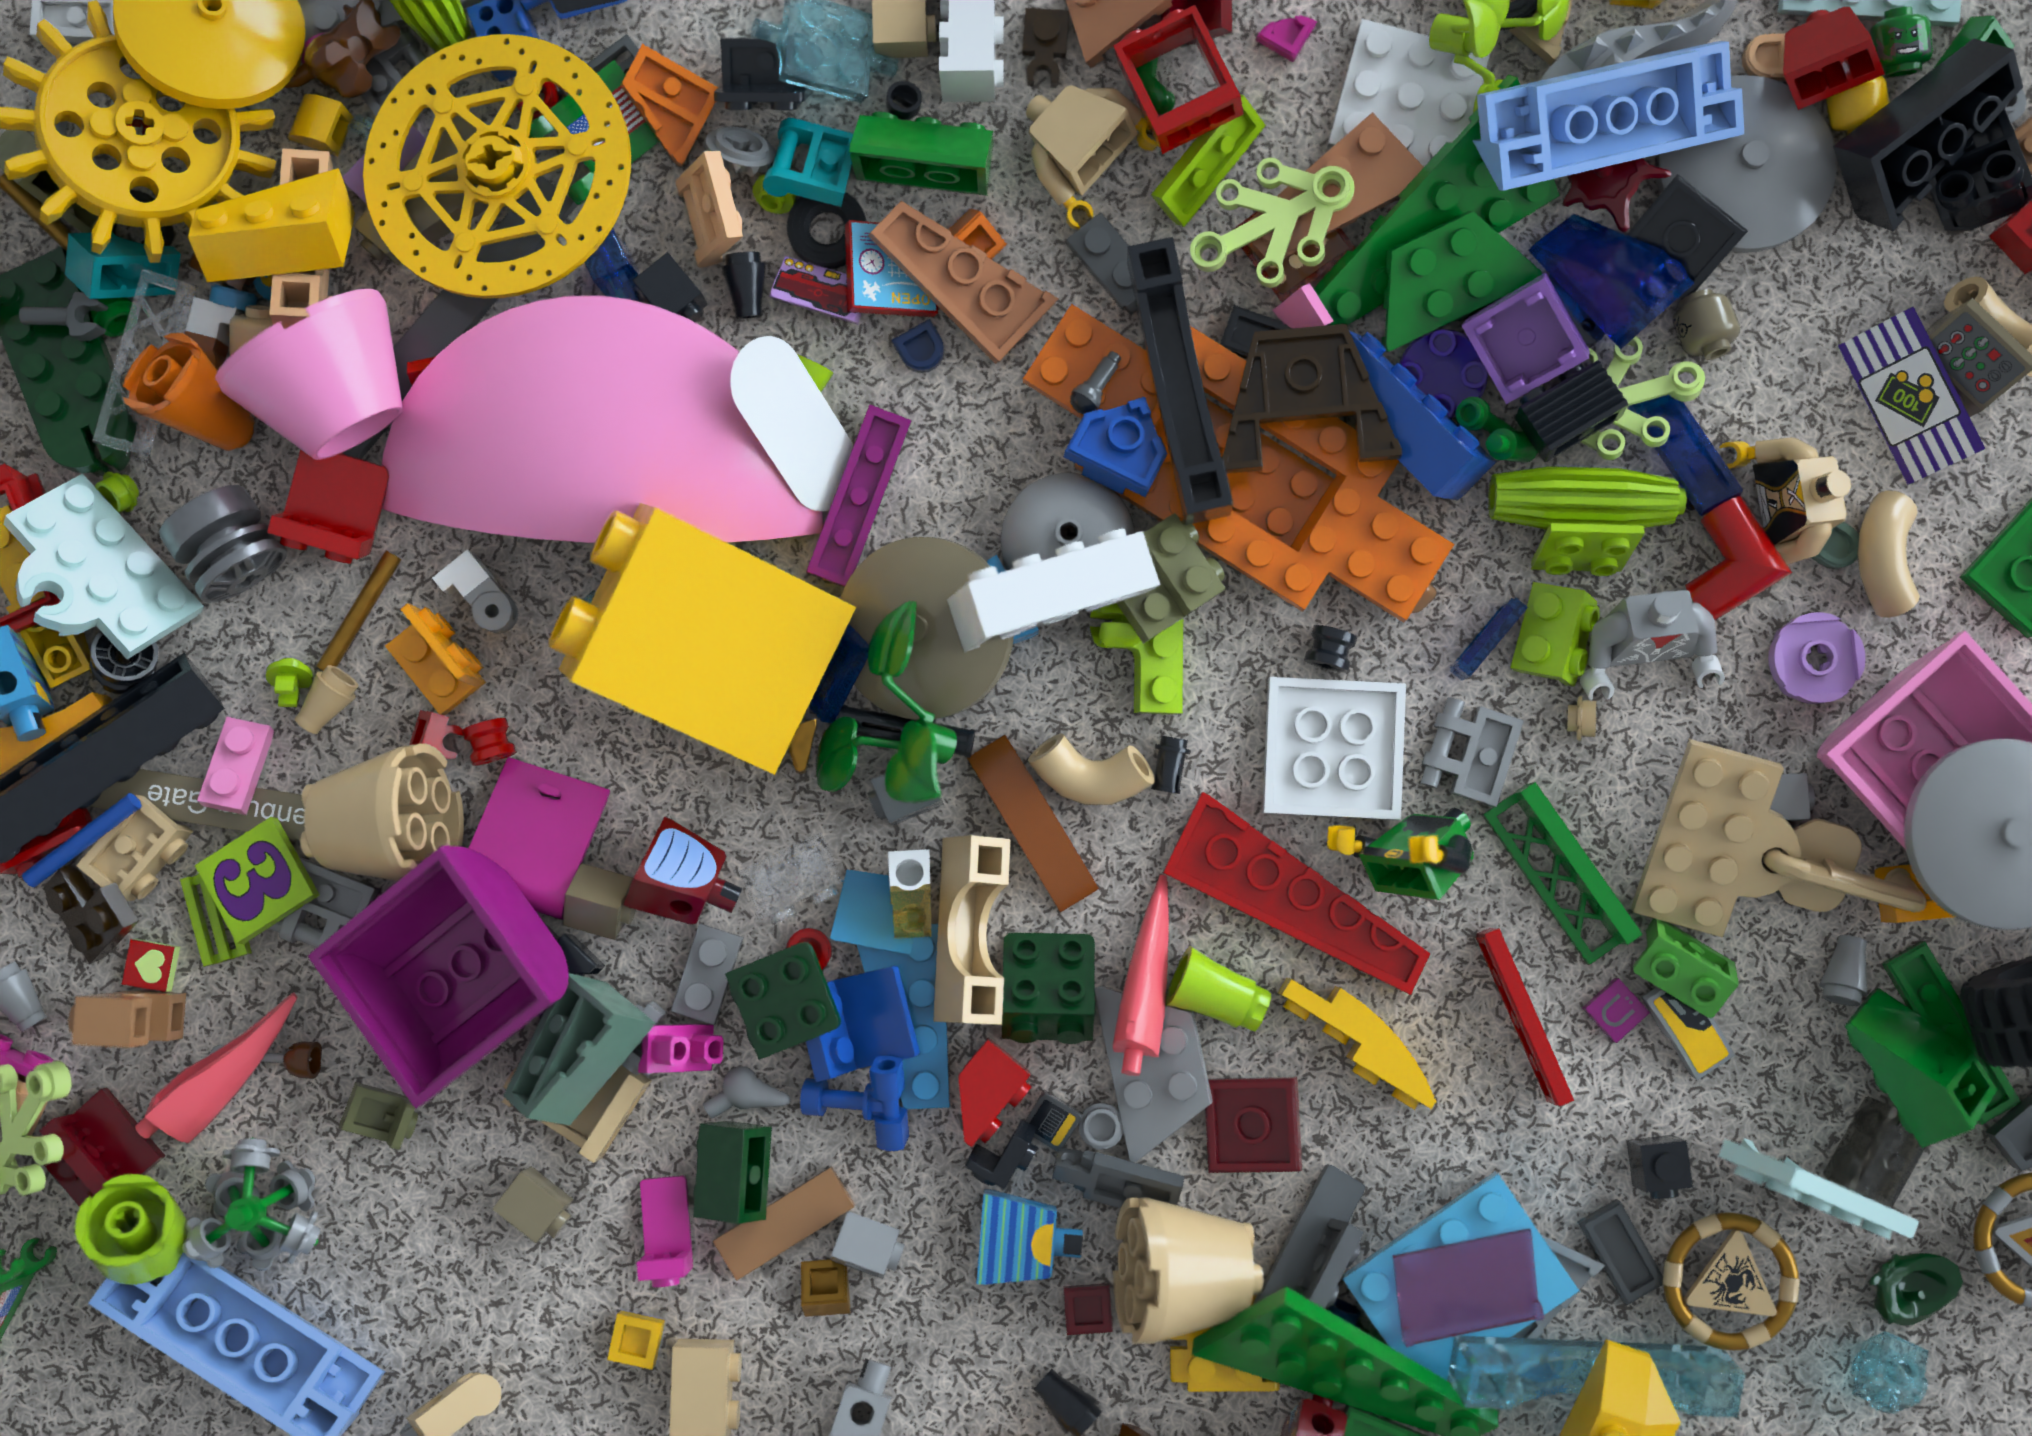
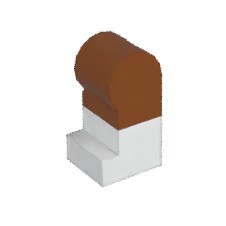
[184,297,244,370]

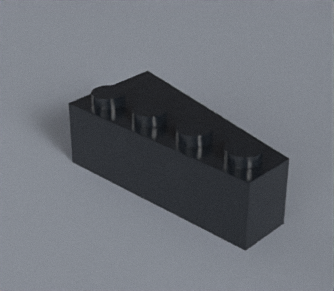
[1833,38,2023,231]

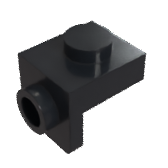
[965,1119,1038,1190]

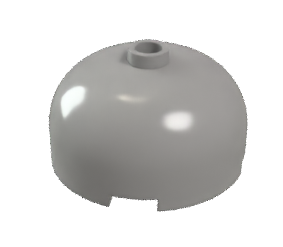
[1001,473,1135,571]

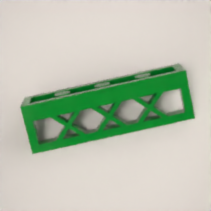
[1482,782,1643,965]

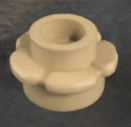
[1567,696,1596,741]

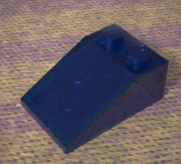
[1528,214,1695,349]

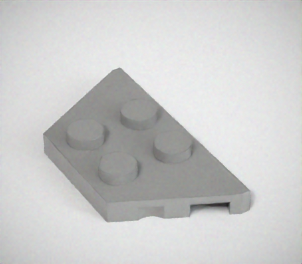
[1095,986,1213,1162]

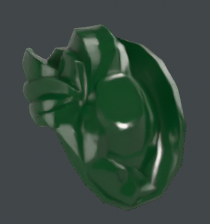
[1868,1253,1963,1326]

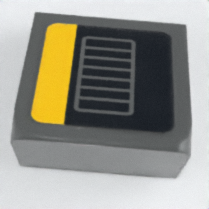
[1025,1090,1083,1152]

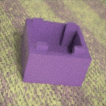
[1461,272,1590,404]

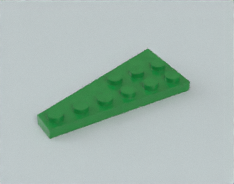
[1313,74,1560,325]
[1192,1286,1498,1436]

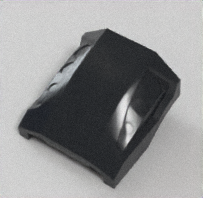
[1930,108,2032,231]

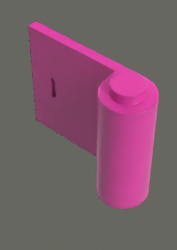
[469,757,610,920]

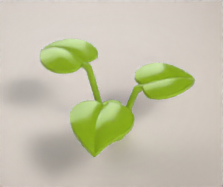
[1429,0,1570,113]

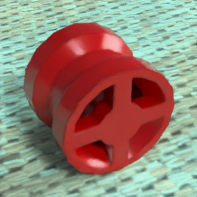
[462,718,517,766]

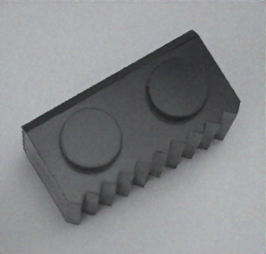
[1515,360,1629,463]

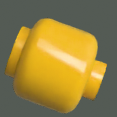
[1826,76,1889,134]

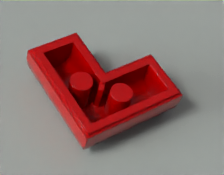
[1685,496,1792,620]

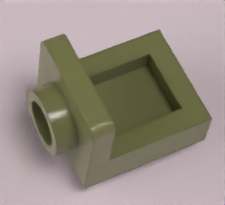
[339,1082,418,1150]

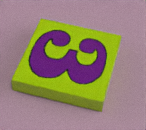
[194,817,320,944]

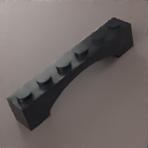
[1127,237,1233,525]

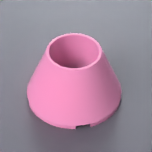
[215,289,403,460]

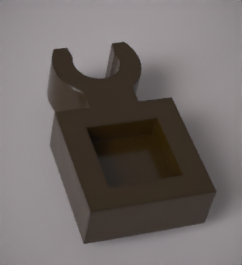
[1022,8,1069,88]

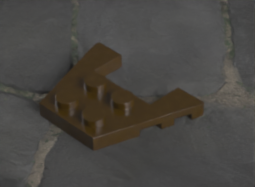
[1222,324,1402,474]

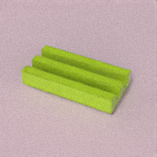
[180,874,252,967]

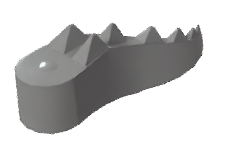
[1540,0,1738,81]

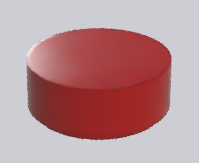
[786,928,832,969]

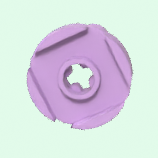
[1768,612,1866,704]

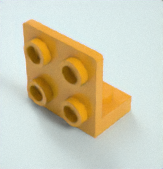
[385,603,486,716]

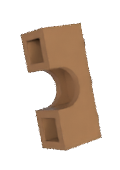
[68,991,186,1048]

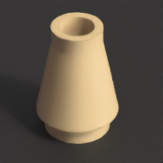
[295,665,359,734]

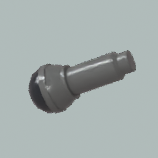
[1070,351,1121,414]

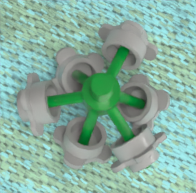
[182,1137,320,1271]

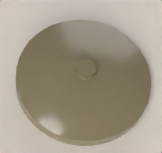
[837,537,1014,720]

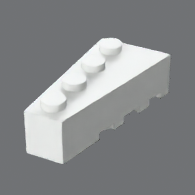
[939,0,1004,102]
[947,529,1160,652]

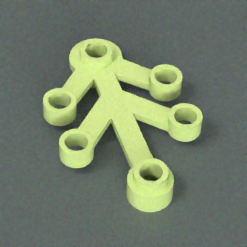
[1190,157,1355,288]
[1581,335,1705,460]
[0,1061,72,1195]

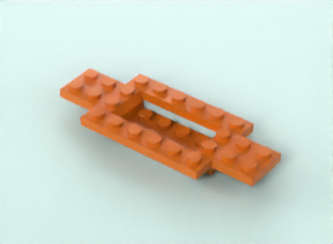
[1023,304,1455,623]

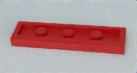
[1475,928,1575,1107]

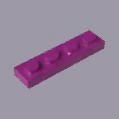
[806,404,912,588]

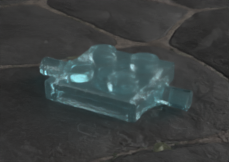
[751,0,899,103]

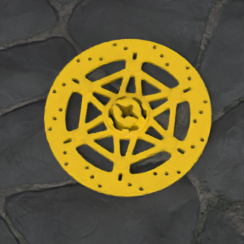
[363,34,631,299]

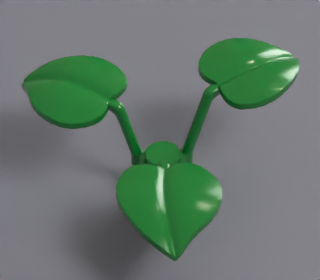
[816,601,957,803]

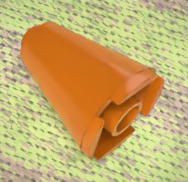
[123,333,254,451]

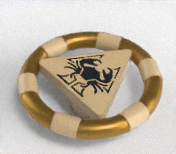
[1662,1212,1800,1351]

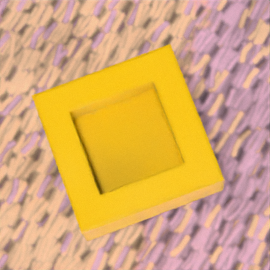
[607,1310,665,1370]

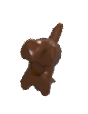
[285,0,401,98]

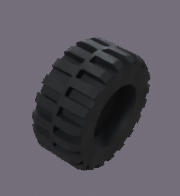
[1959,956,2032,1068]

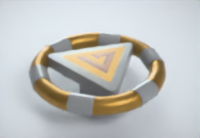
[1973,1173,2032,1308]

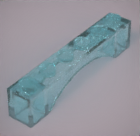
[1448,1335,1746,1417]

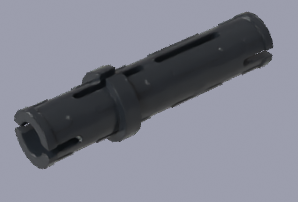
[838,704,976,758]

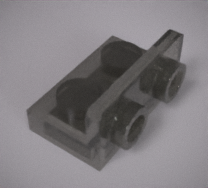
[1823,1096,1926,1209]

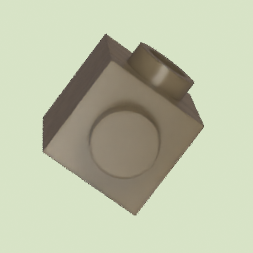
[563,863,636,940]
[492,1166,574,1243]

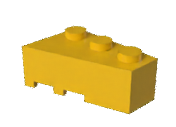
[188,168,355,283]

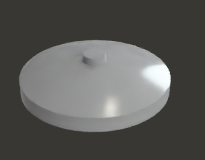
[1655,75,1837,253]
[1904,739,2032,930]

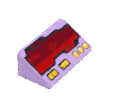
[769,256,861,325]

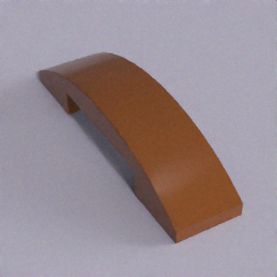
[967,735,1099,913]

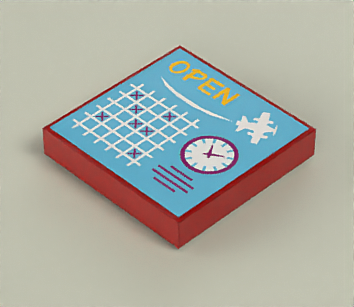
[845,220,938,318]

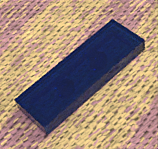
[1629,395,1743,517]

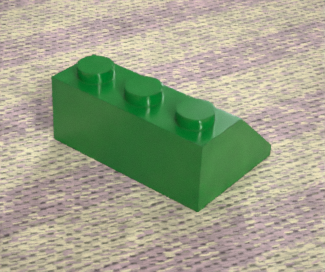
[849,112,994,196]

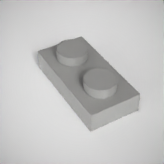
[671,924,744,1025]

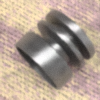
[159,485,287,603]

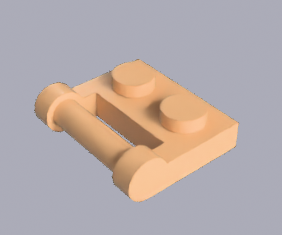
[675,151,743,268]

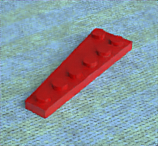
[1162,792,1431,995]

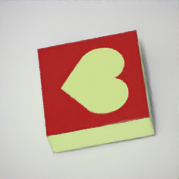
[122,939,180,992]

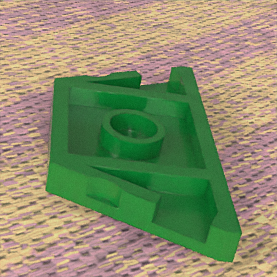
[1381,211,1542,352]

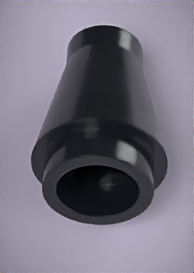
[721,252,766,319]
[1033,1369,1103,1436]

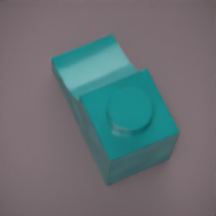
[65,232,181,299]

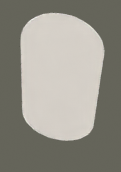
[730,336,854,511]

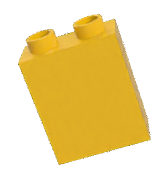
[548,503,856,775]

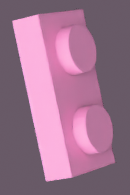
[197,717,274,815]

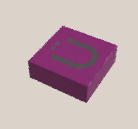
[1582,978,1650,1043]

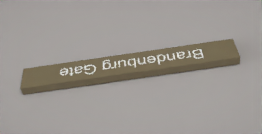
[89,769,305,840]

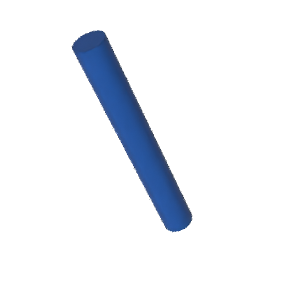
[22,793,142,888]

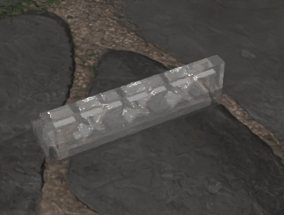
[92,268,198,463]

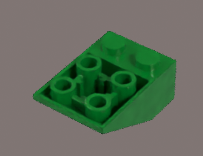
[1844,988,1997,1148]

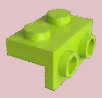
[1510,582,1600,687]

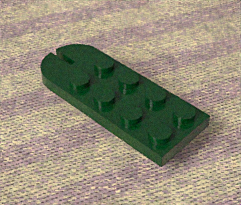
[0,246,136,476]

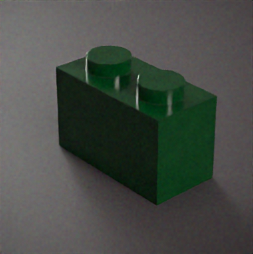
[693,1121,772,1224]

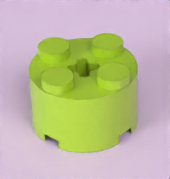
[75,1174,188,1285]

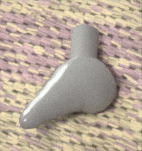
[703,1066,791,1119]

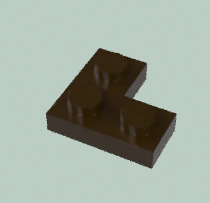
[43,863,139,964]

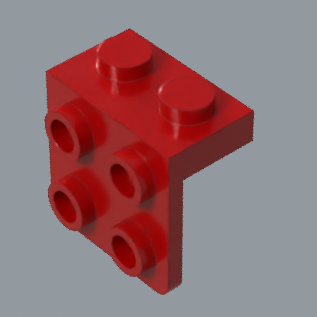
[267,449,389,564]

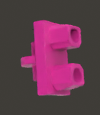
[638,1024,723,1073]

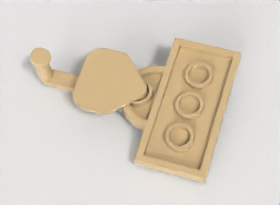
[1631,739,1926,938]

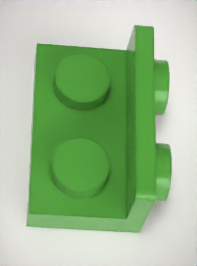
[1633,918,1739,1018]

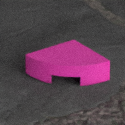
[1256,16,1317,63]

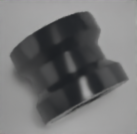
[1304,625,1357,673]

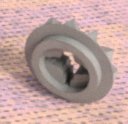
[704,127,776,176]

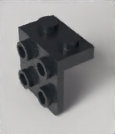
[714,37,812,110]

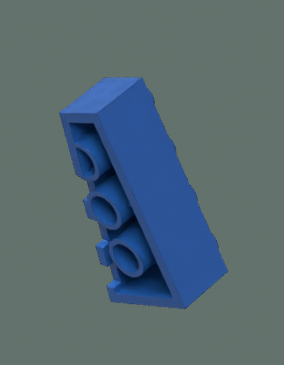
[1349,331,1497,500]

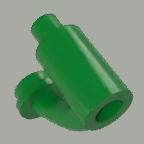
[1456,396,1538,463]

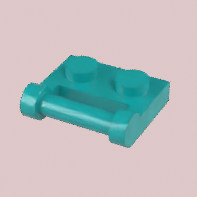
[763,118,853,207]

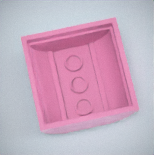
[1817,631,2032,850]

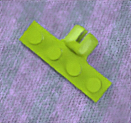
[1090,603,1183,715]

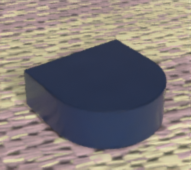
[891,319,944,373]

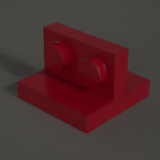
[39,1088,166,1207]

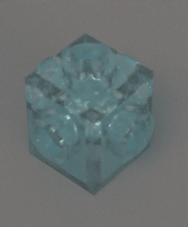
[1852,1331,1929,1414]

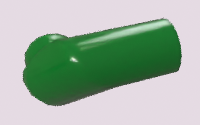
[1132,57,1175,115]

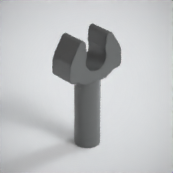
[19,292,108,341]

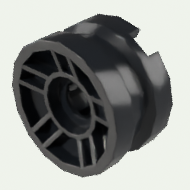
[89,631,159,694]

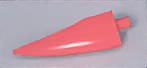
[1112,875,1169,1076]
[135,992,297,1143]

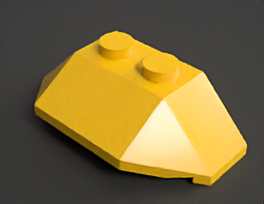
[1559,1339,1681,1436]

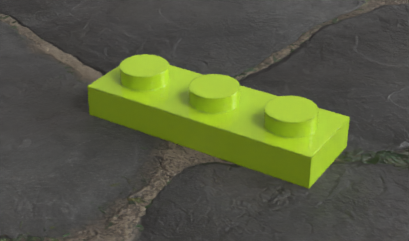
[1151,94,1266,227]

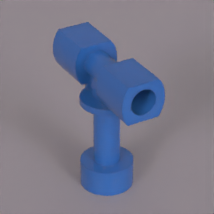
[800,1056,909,1151]

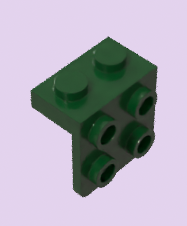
[1002,933,1095,1044]
[725,942,841,1060]

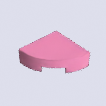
[1273,283,1333,328]

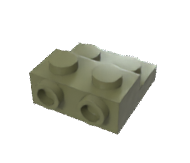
[1117,513,1226,644]

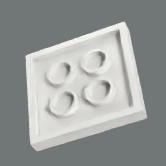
[1327,19,1490,167]
[1262,677,1406,820]

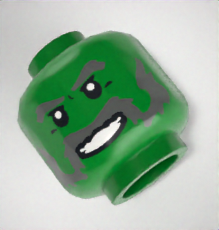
[1869,7,1933,78]

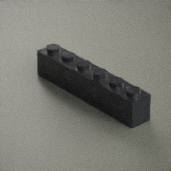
[0,653,225,863]

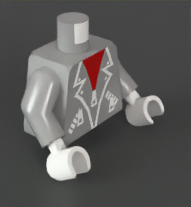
[1580,590,1725,701]

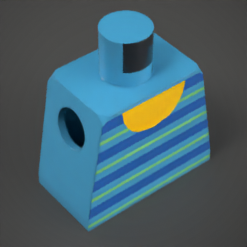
[0,625,54,742]
[976,1189,1083,1285]

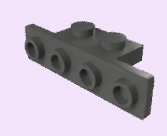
[1252,1164,1365,1310]

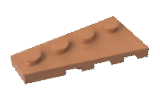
[1247,112,1424,267]
[868,201,1059,364]

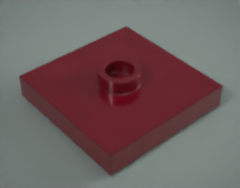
[1205,1077,1302,1173]

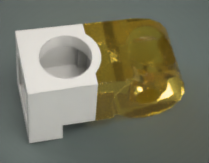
[888,849,931,939]

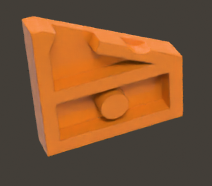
[621,44,718,168]

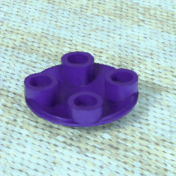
[1399,329,1488,419]

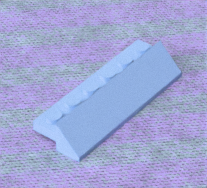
[1472,41,1744,190]
[88,1251,385,1436]

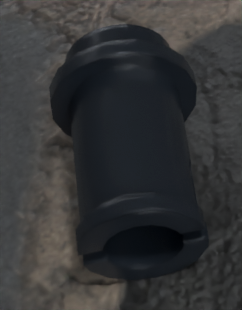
[1151,736,1191,794]

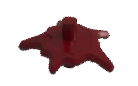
[1562,158,1671,232]

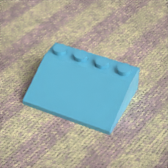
[1343,1171,1579,1380]

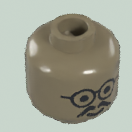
[1673,289,1741,360]

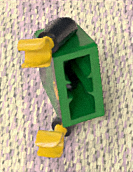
[1327,808,1474,900]

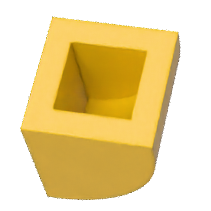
[288,94,354,157]

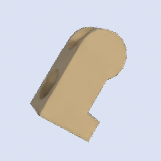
[406,1372,501,1436]

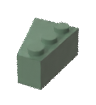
[503,973,656,1126]

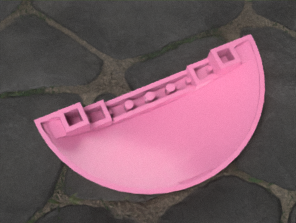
[382,295,823,543]

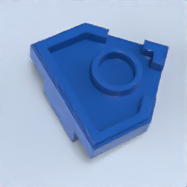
[1063,397,1167,498]

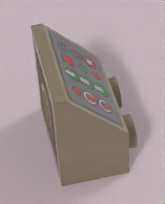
[1926,298,2032,417]

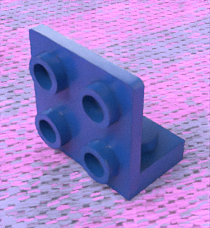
[806,965,920,1082]

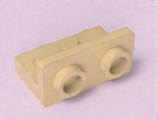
[76,795,193,901]

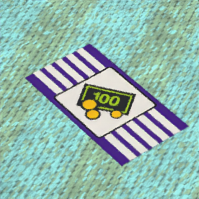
[1838,306,1986,485]

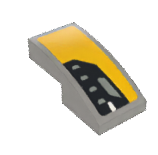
[1642,987,1735,1080]

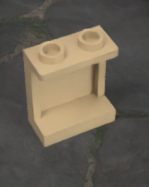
[502,1065,652,1163]

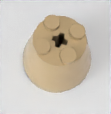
[300,744,464,881]
[1113,1198,1263,1344]

